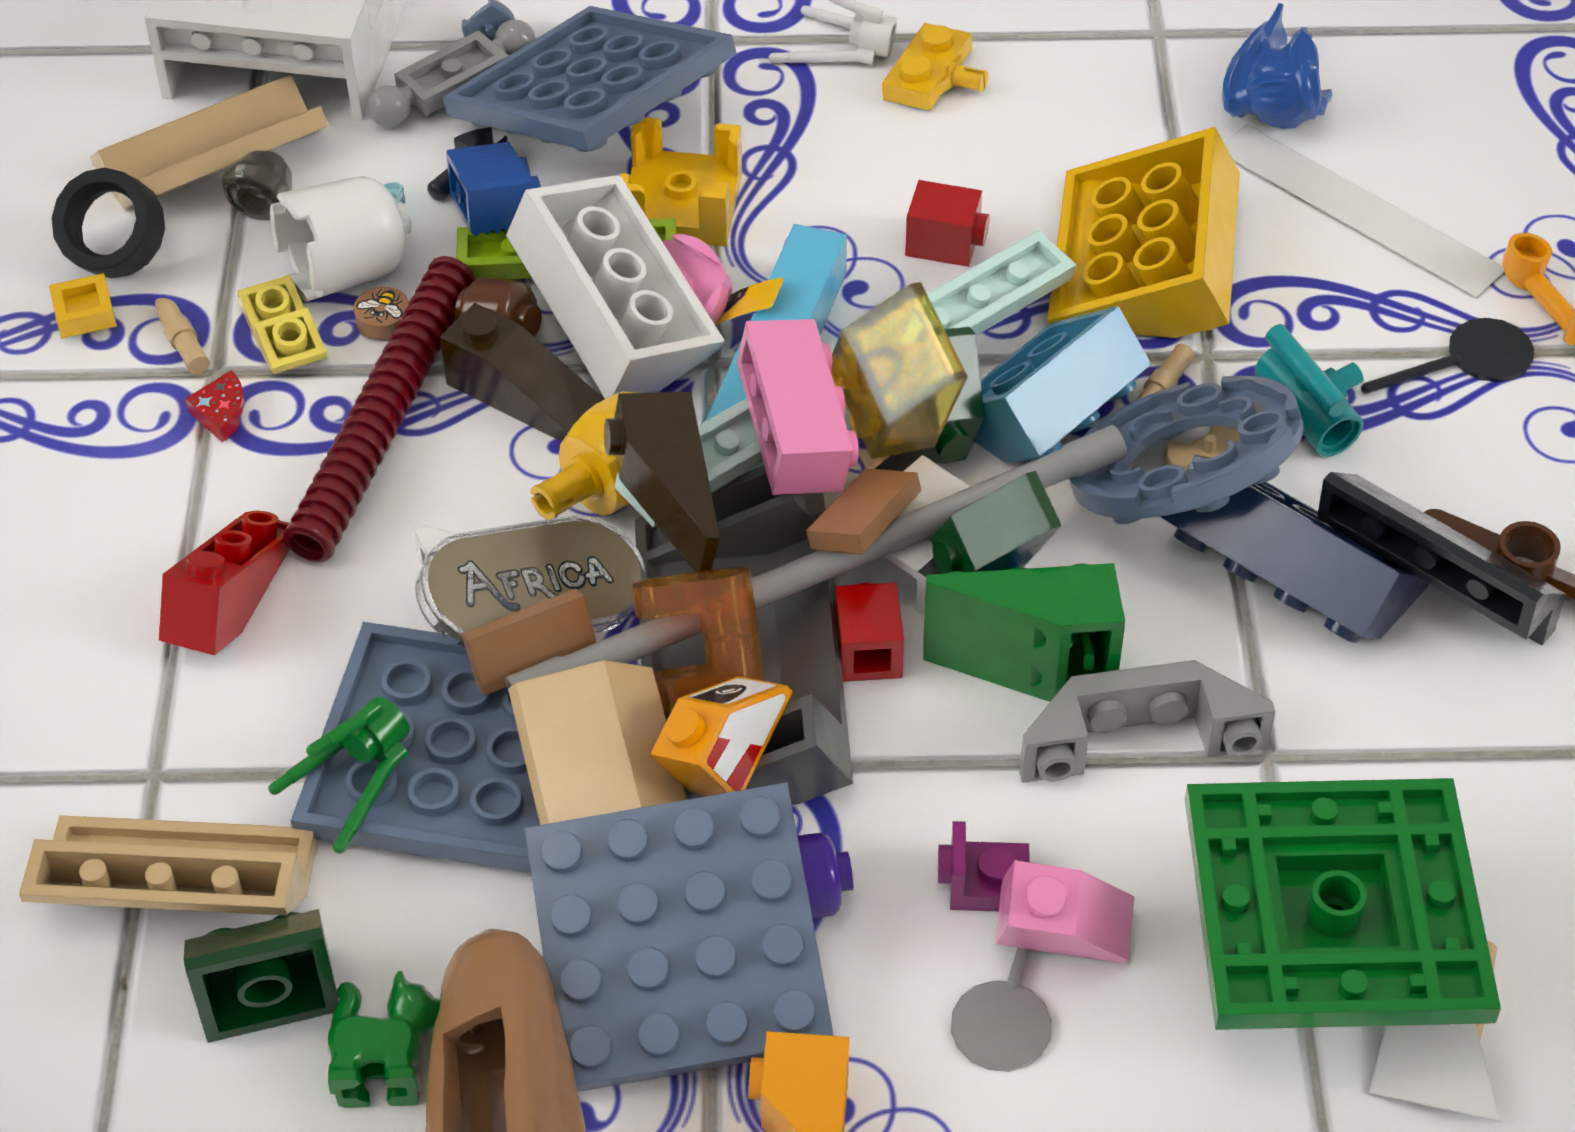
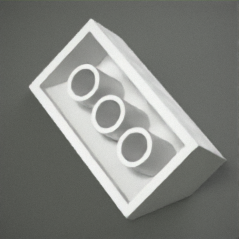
[506,174,725,399]

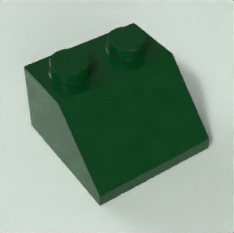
[183,909,339,1043]

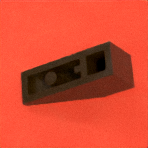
[440,303,605,442]
[604,392,720,576]

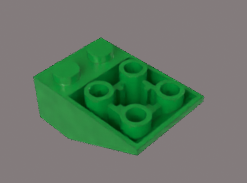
[923,563,1126,702]

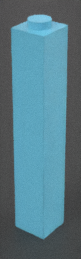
[705,224,847,472]

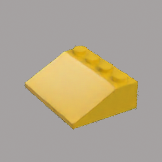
[1047,127,1240,338]

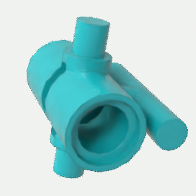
[1254,324,1364,457]

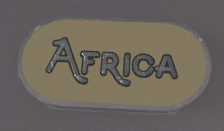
[415,515,647,648]

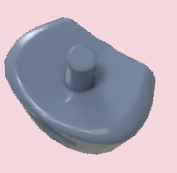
[461,0,515,41]

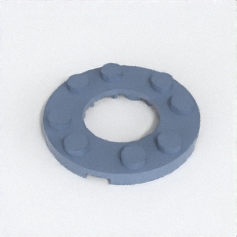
[1069,376,1304,524]

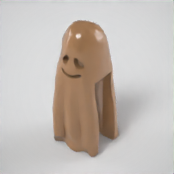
[425,929,587,1132]

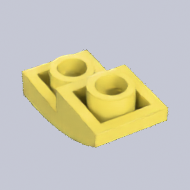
[237,275,327,374]

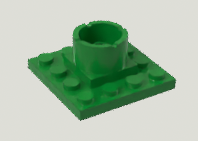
[1184,778,1501,1030]

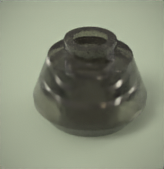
[221,150,293,220]

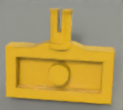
[882,23,989,111]

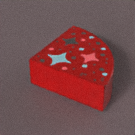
[185,370,244,443]

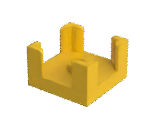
[620,117,742,247]

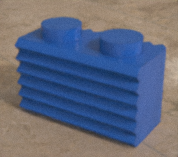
[446,142,541,237]

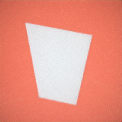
[1369,1024,1501,1122]

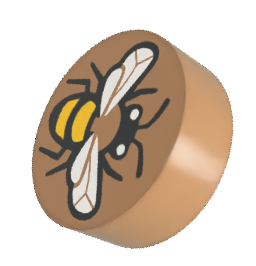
[354,287,409,340]

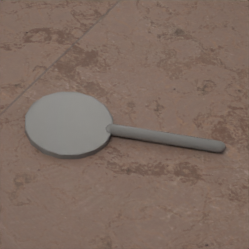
[951,948,1052,1072]

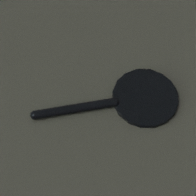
[1361,318,1534,394]

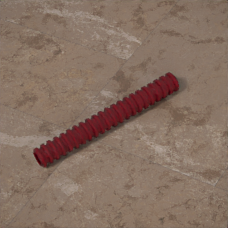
[283,256,476,562]

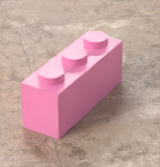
[737,319,859,495]

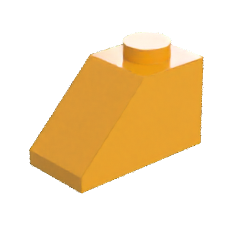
[748,1031,850,1132]

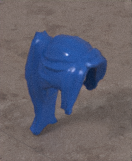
[1222,3,1333,129]

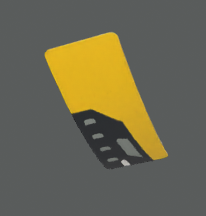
[715,278,784,326]

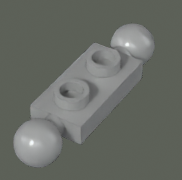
[368,19,536,127]

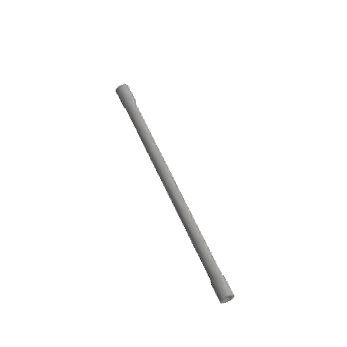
[505,425,1127,689]

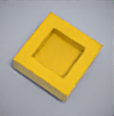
[49,273,117,339]

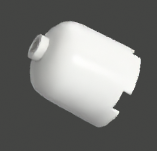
[270,176,411,302]

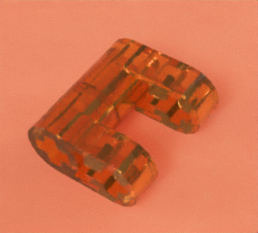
[632,567,766,711]

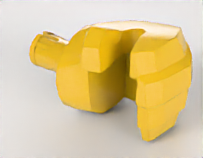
[530,392,641,521]

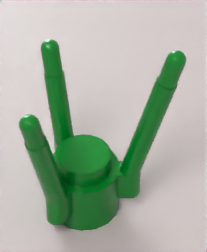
[268,697,410,854]

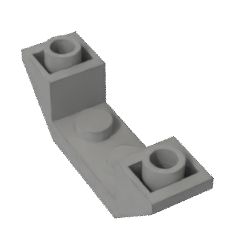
[1019,660,1276,783]

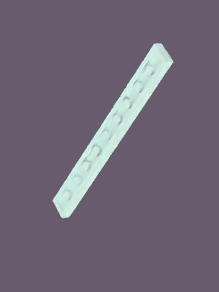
[614,230,1077,527]

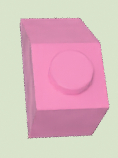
[995,860,1134,964]

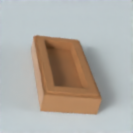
[806,468,922,555]
[461,589,597,696]

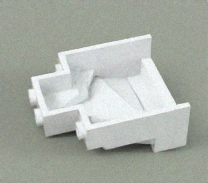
[144,0,408,120]

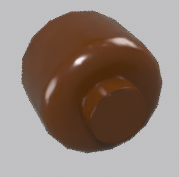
[454,276,542,337]

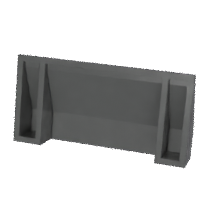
[635,465,853,805]

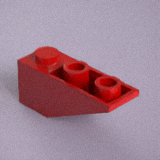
[159,510,290,656]

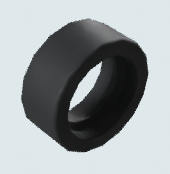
[51,167,165,278]

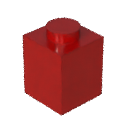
[905,180,990,267]
[835,582,904,682]

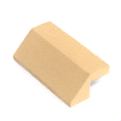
[90,74,329,210]
[508,660,687,825]
[19,815,318,916]

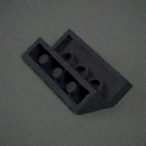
[1317,472,1566,645]

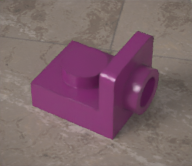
[938,821,1030,912]

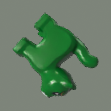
[328,971,440,1108]

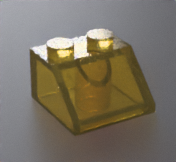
[831,282,968,459]

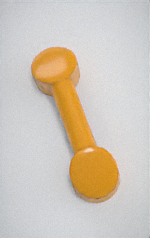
[1502,233,1575,346]

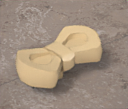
[1165,426,1240,471]

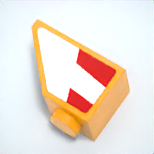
[650,676,793,796]

